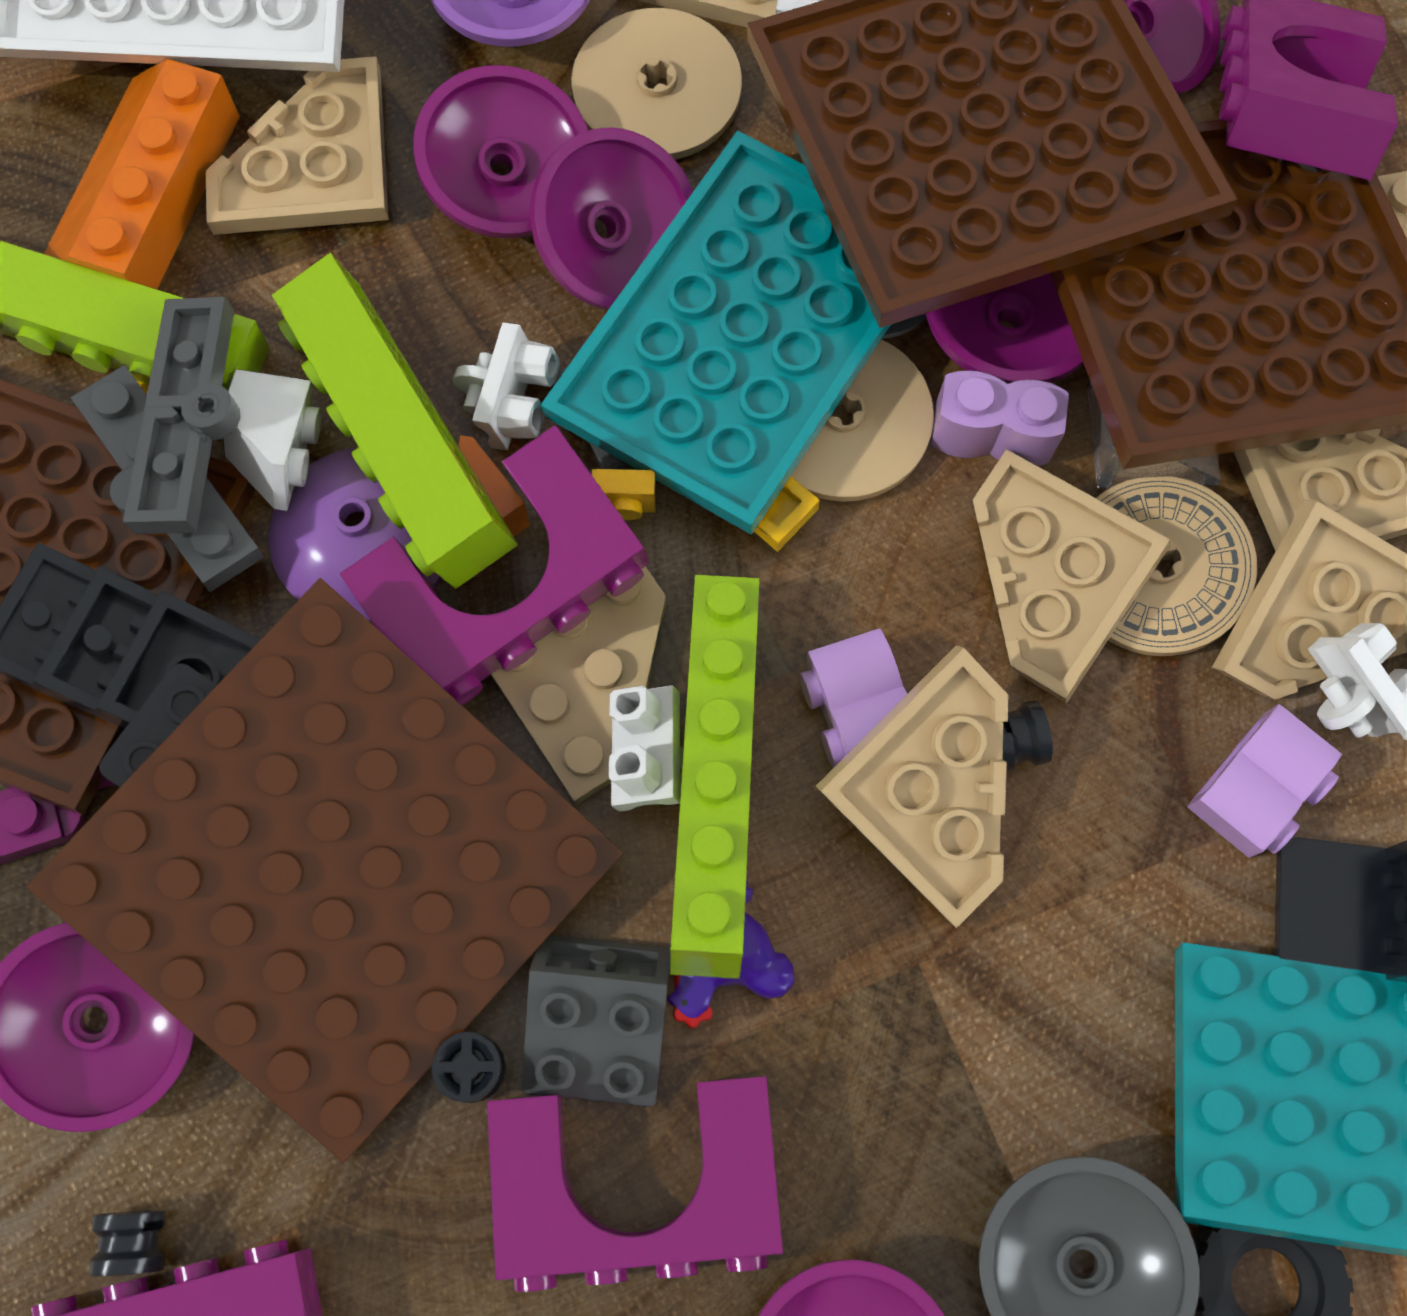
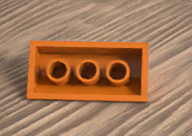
[44,58,240,289]

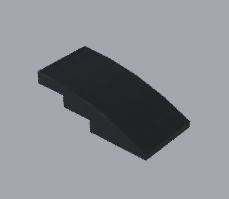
[0,542,261,728]

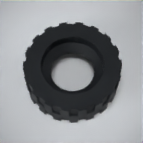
[1193,1225,1354,1316]

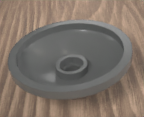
[979,1156,1200,1316]

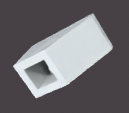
[224,369,322,511]

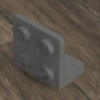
[521,935,671,1106]

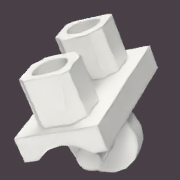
[453,323,560,451]
[1308,623,1407,740]
[609,685,684,812]

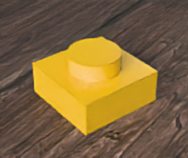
[592,469,656,520]
[754,476,820,552]

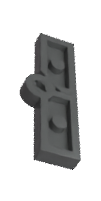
[123,297,241,534]
[70,365,264,593]

